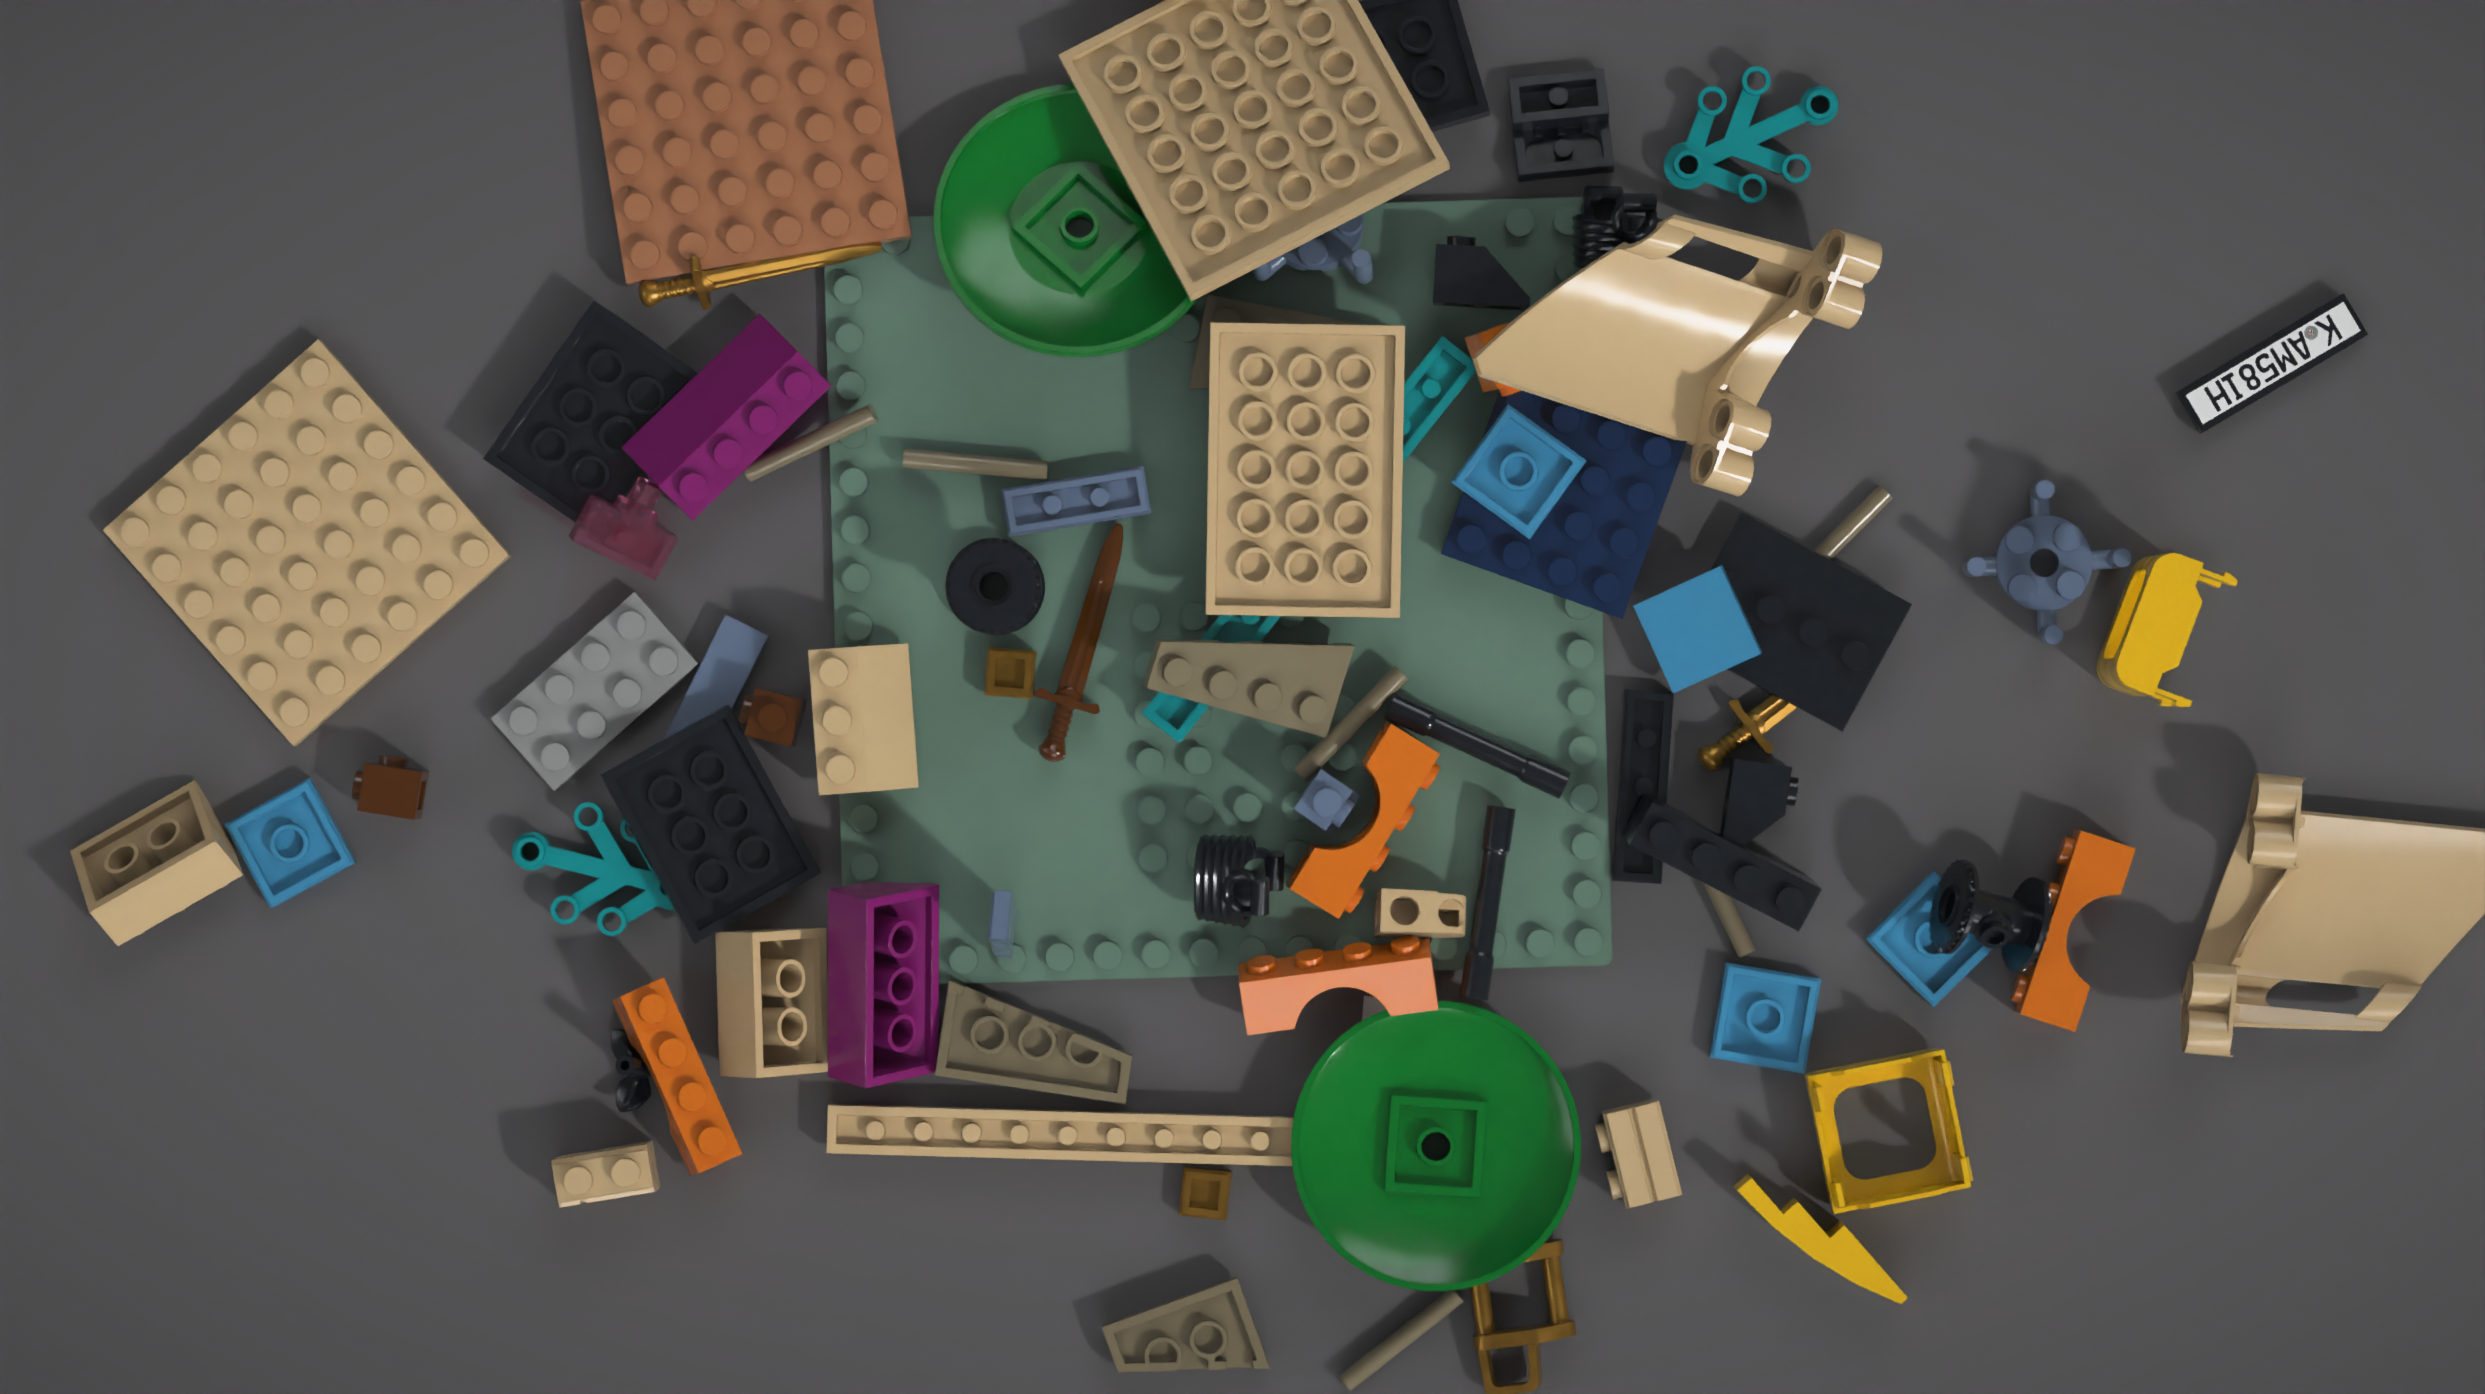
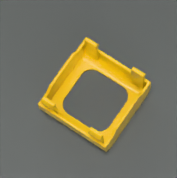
[2096,553,2238,707]
[1805,1048,1973,1214]

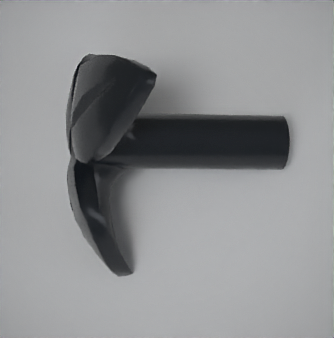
[611,1029,651,1112]

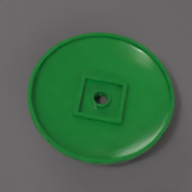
[933,83,1198,358]
[1291,1001,1581,1291]

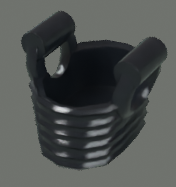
[1572,186,1663,268]
[1194,834,1284,928]

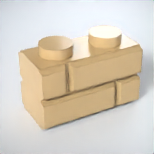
[1595,1098,1682,1208]
[551,1140,660,1208]

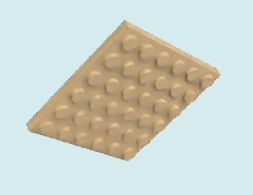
[1058,0,1450,302]
[103,339,512,746]

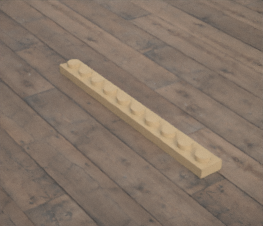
[826,1104,1294,1166]

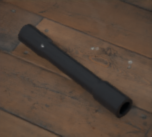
[1384,692,1571,799]
[1460,805,1516,1001]

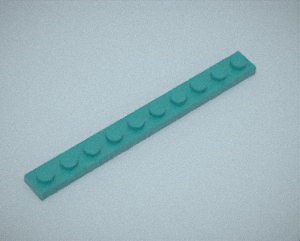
[1142,336,1476,744]

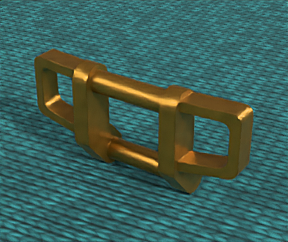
[1470,1239,1577,1394]

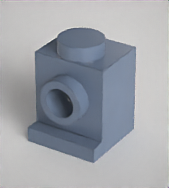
[1293,768,1360,835]

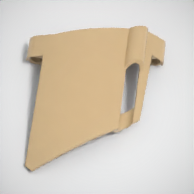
[1472,214,1882,497]
[2179,773,2485,1058]

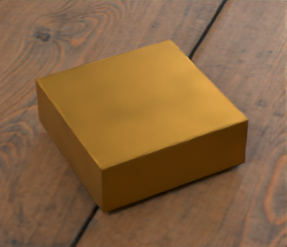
[984,647,1037,699]
[1179,1166,1232,1221]

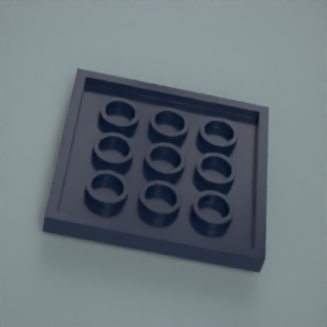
[1441,391,1687,619]

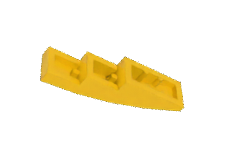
[1733,1174,1908,1304]

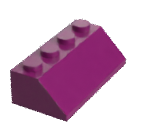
[621,313,831,521]
[828,882,939,1088]

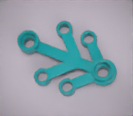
[1663,66,1839,204]
[512,802,674,936]

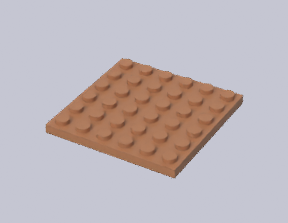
[580,0,913,286]

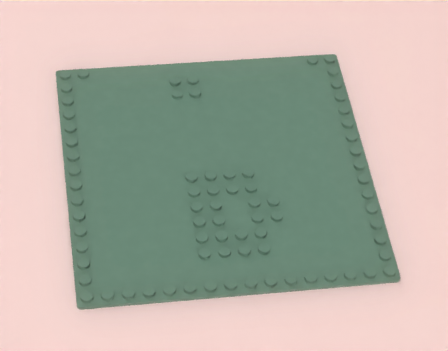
[824,197,1613,984]

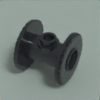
[945,538,1045,635]
[1929,860,2052,971]

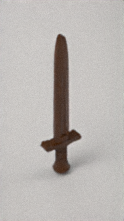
[1034,524,1123,762]

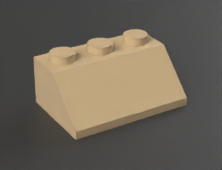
[808,643,919,795]
[70,780,243,946]
[715,928,828,1078]

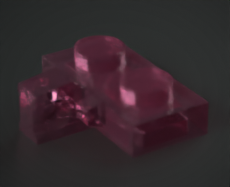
[569,476,678,581]

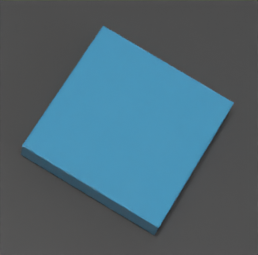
[1451,404,1587,539]
[1633,565,1762,693]
[225,778,357,909]
[1865,871,1993,1007]
[1709,962,1821,1074]

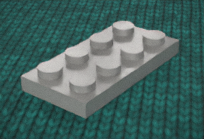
[491,592,700,791]

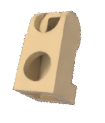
[1374,888,1466,938]

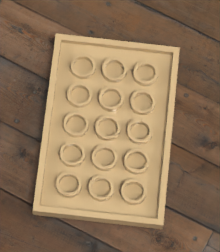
[1206,322,1405,618]

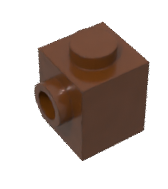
[739,688,807,747]
[352,755,429,820]

